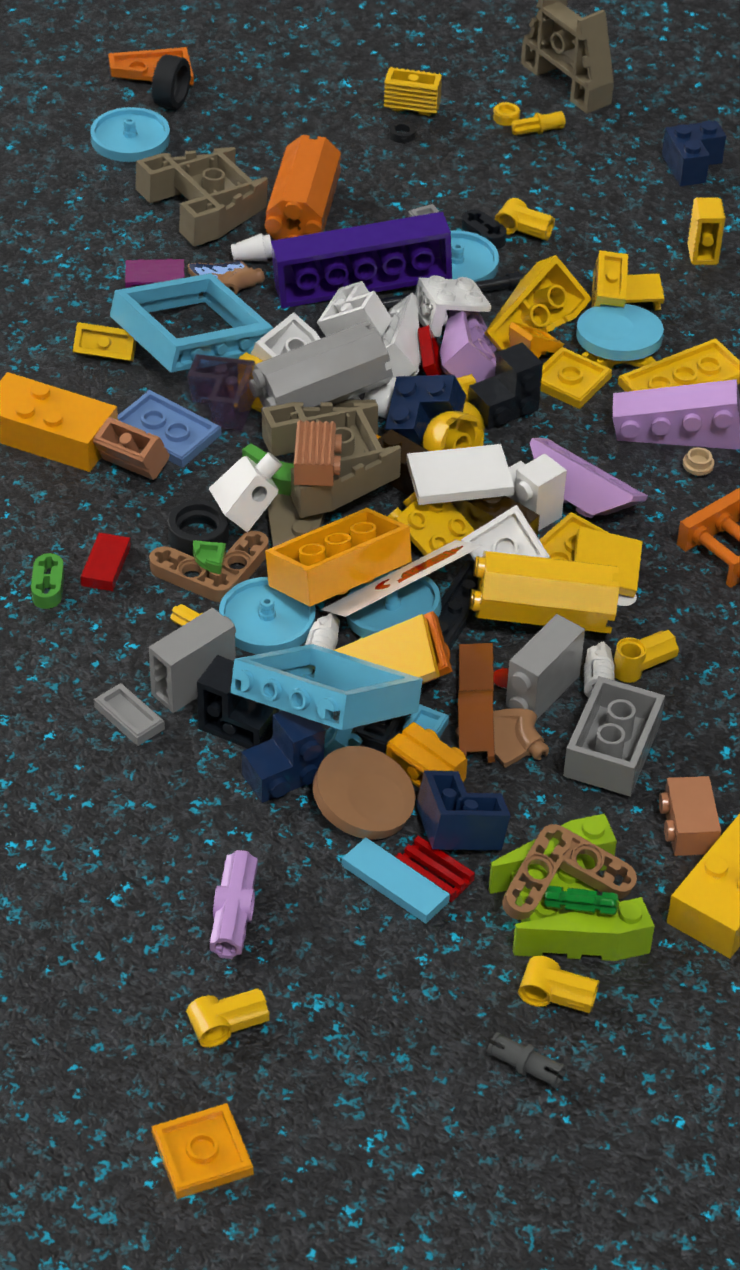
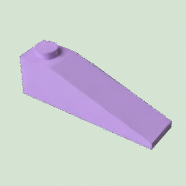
[440,310,497,383]

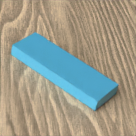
[342,837,450,924]

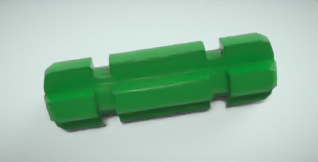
[544,886,619,915]

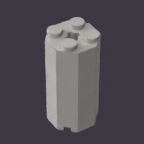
[248,321,393,413]

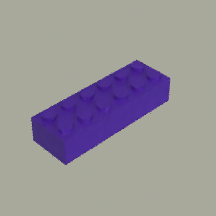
[271,211,452,309]

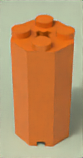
[264,135,341,240]

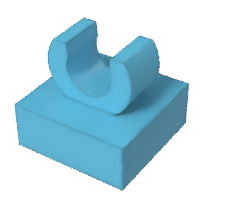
[324,719,363,758]

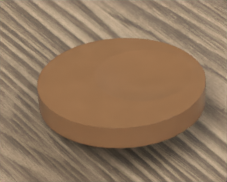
[313,746,415,839]

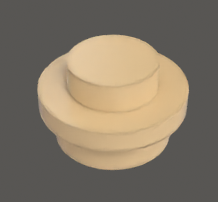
[683,447,714,476]

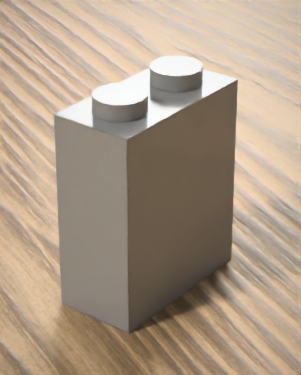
[149,607,236,713]
[505,614,585,719]

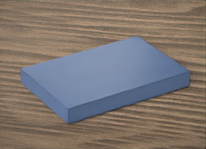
[118,390,222,468]

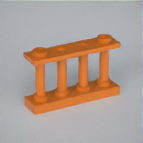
[677,488,740,588]

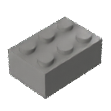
[563,676,665,797]

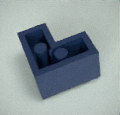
[662,121,726,186]
[385,375,466,447]
[241,711,325,803]
[416,771,511,851]

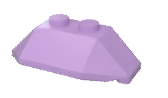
[530,438,648,518]

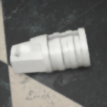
[305,613,340,670]
[584,641,615,698]

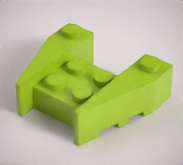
[488,814,655,961]

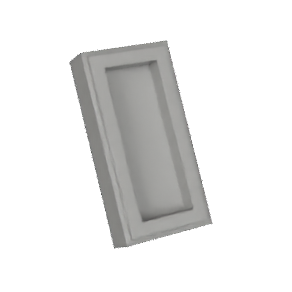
[94,683,165,746]

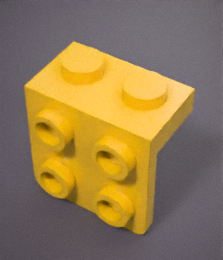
[387,491,474,556]

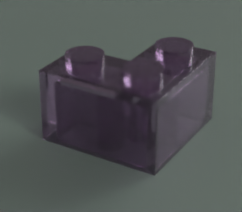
[187,354,255,430]

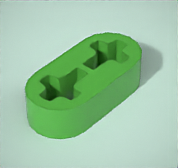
[31,553,64,609]

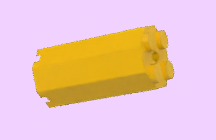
[469,550,620,634]

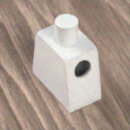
[209,452,282,532]

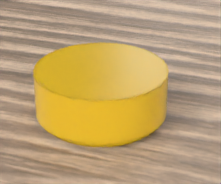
[493,102,520,126]

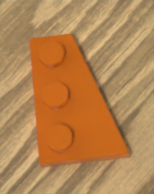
[108,47,194,85]

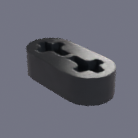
[461,209,507,249]

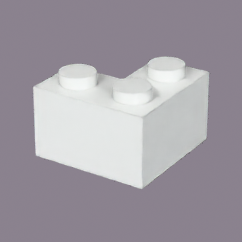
[317,281,393,338]
[508,453,567,531]

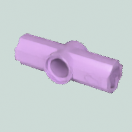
[210,850,258,959]

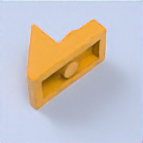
[509,322,564,359]

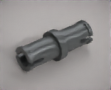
[487,1032,567,1088]

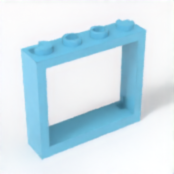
[110,273,273,372]
[230,644,423,730]

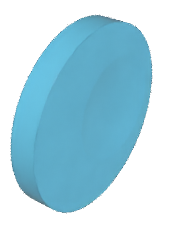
[90,107,170,162]
[451,230,499,282]
[576,304,664,361]
[346,570,442,638]
[219,577,316,654]

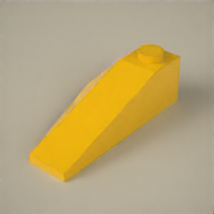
[484,255,592,351]

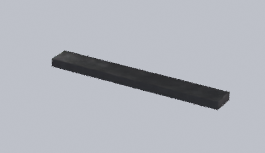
[354,560,479,753]

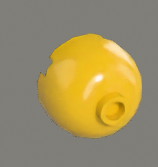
[422,411,484,451]

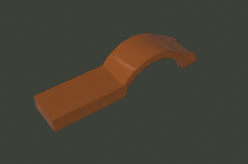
[458,643,495,763]

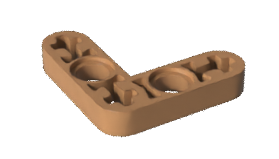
[149,531,269,602]
[502,824,637,920]

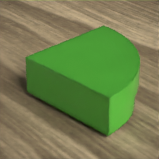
[193,540,226,574]

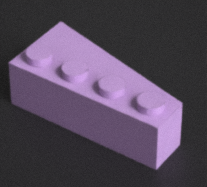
[612,379,740,450]

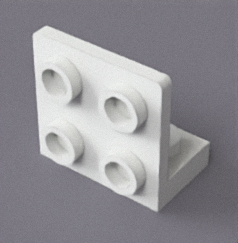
[415,275,491,337]

